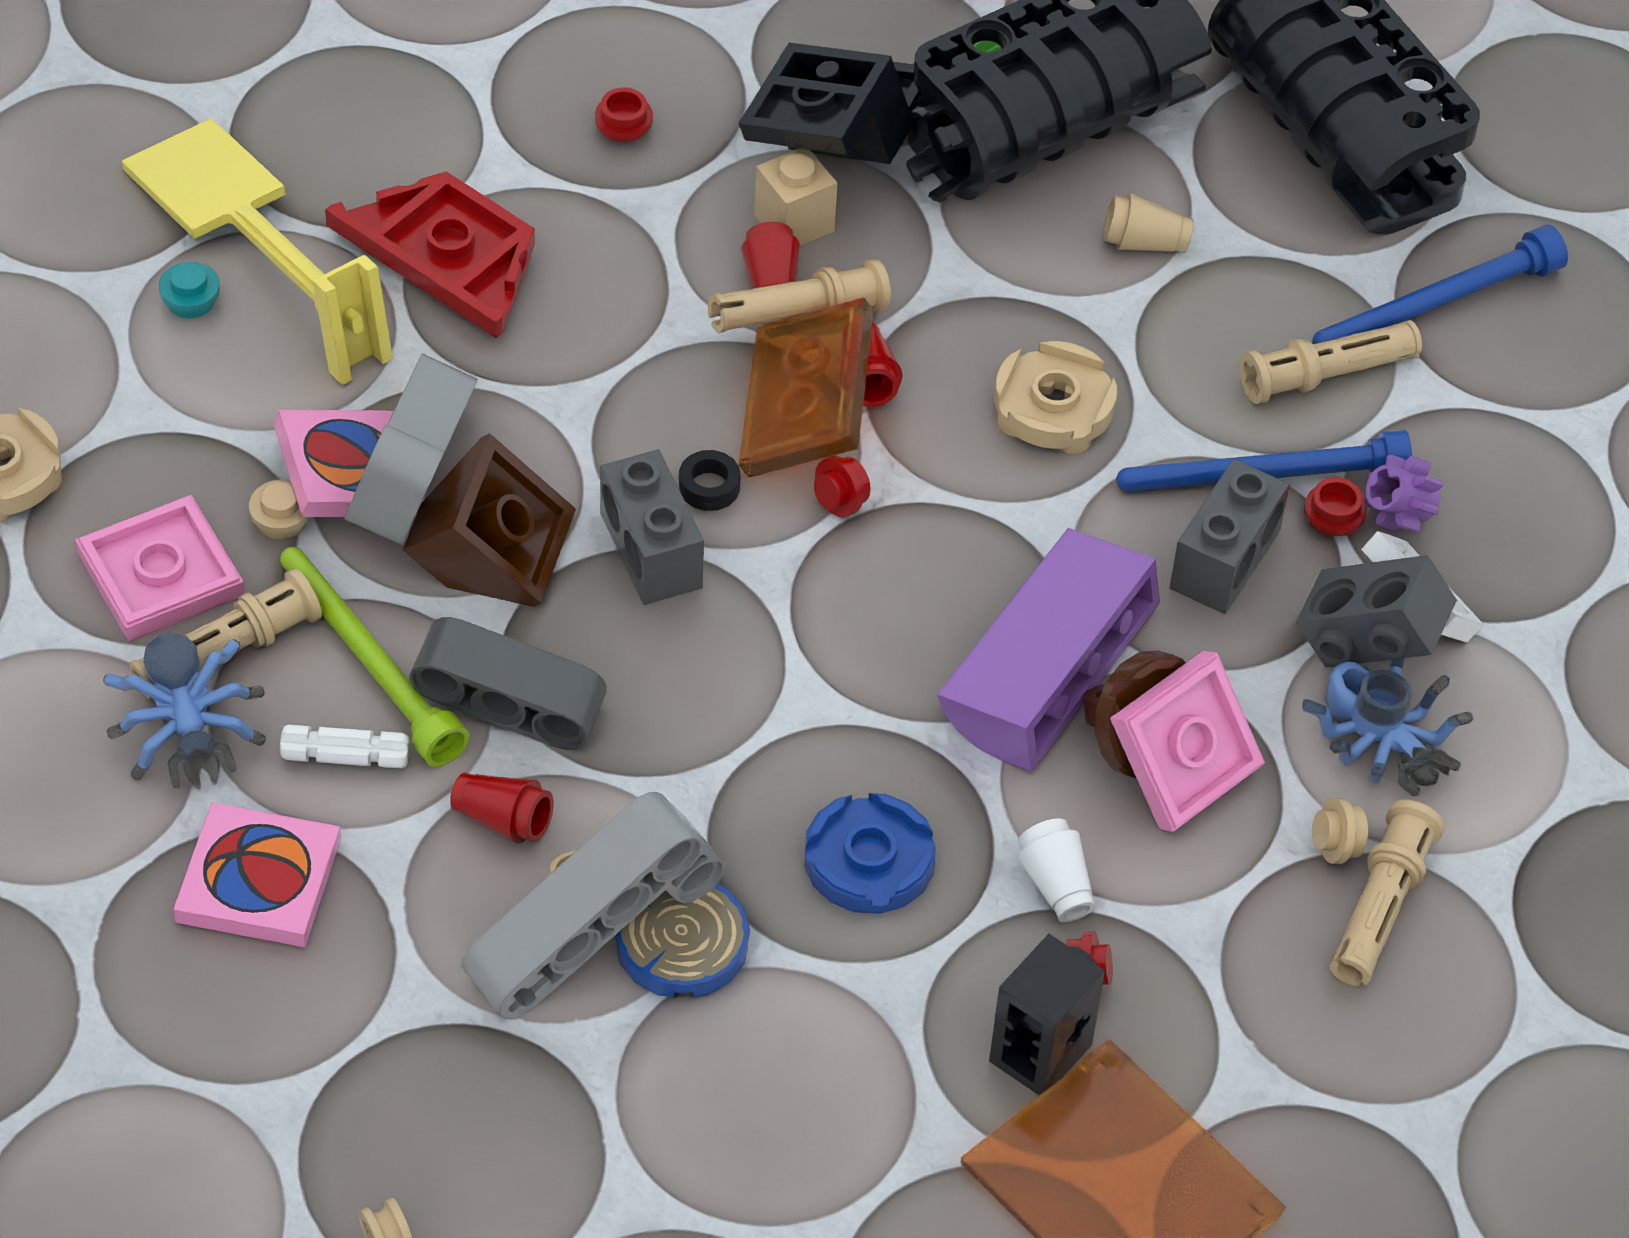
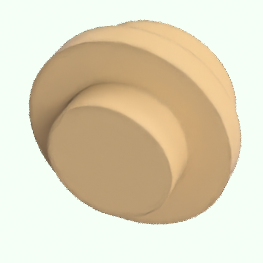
[249,480,310,539]
[1312,798,1368,864]

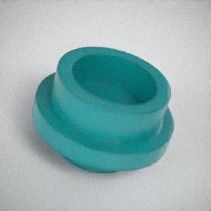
[159,262,220,318]

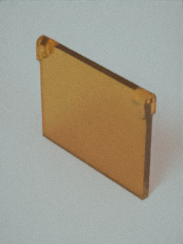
[960,1040,1286,1238]

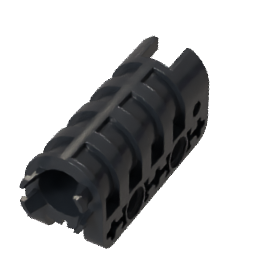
[906,0,1212,202]
[1208,0,1480,234]

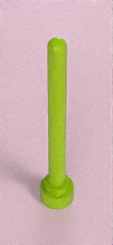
[280,547,470,767]

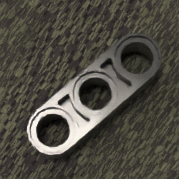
[409,617,606,750]

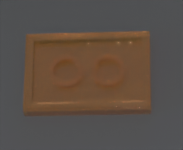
[738,297,874,478]

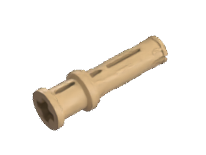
[708,259,891,333]
[1239,320,1422,405]
[129,568,322,700]
[1329,800,1445,986]

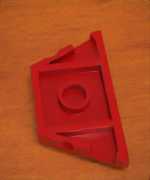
[325,171,535,338]

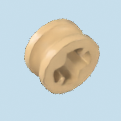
[358,1197,412,1238]

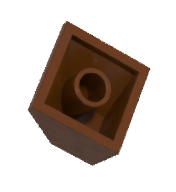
[403,433,576,607]

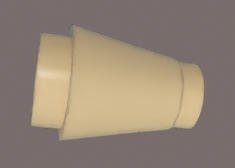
[1103,192,1194,253]

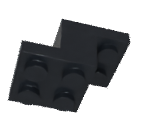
[738,42,922,164]

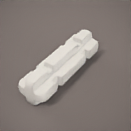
[280,724,410,769]

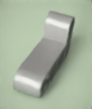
[344,354,478,545]
[462,792,725,1020]

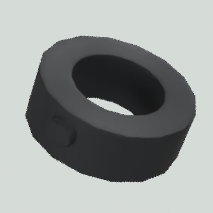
[679,450,741,511]

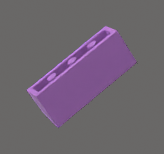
[937,528,1160,772]

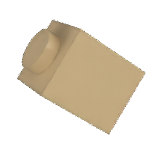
[754,148,837,246]

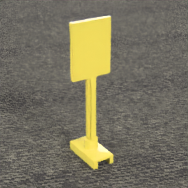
[121,118,393,385]

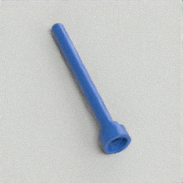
[1312,224,1568,344]
[1116,429,1412,492]

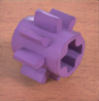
[1365,454,1443,533]

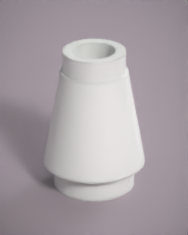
[1018,818,1096,922]

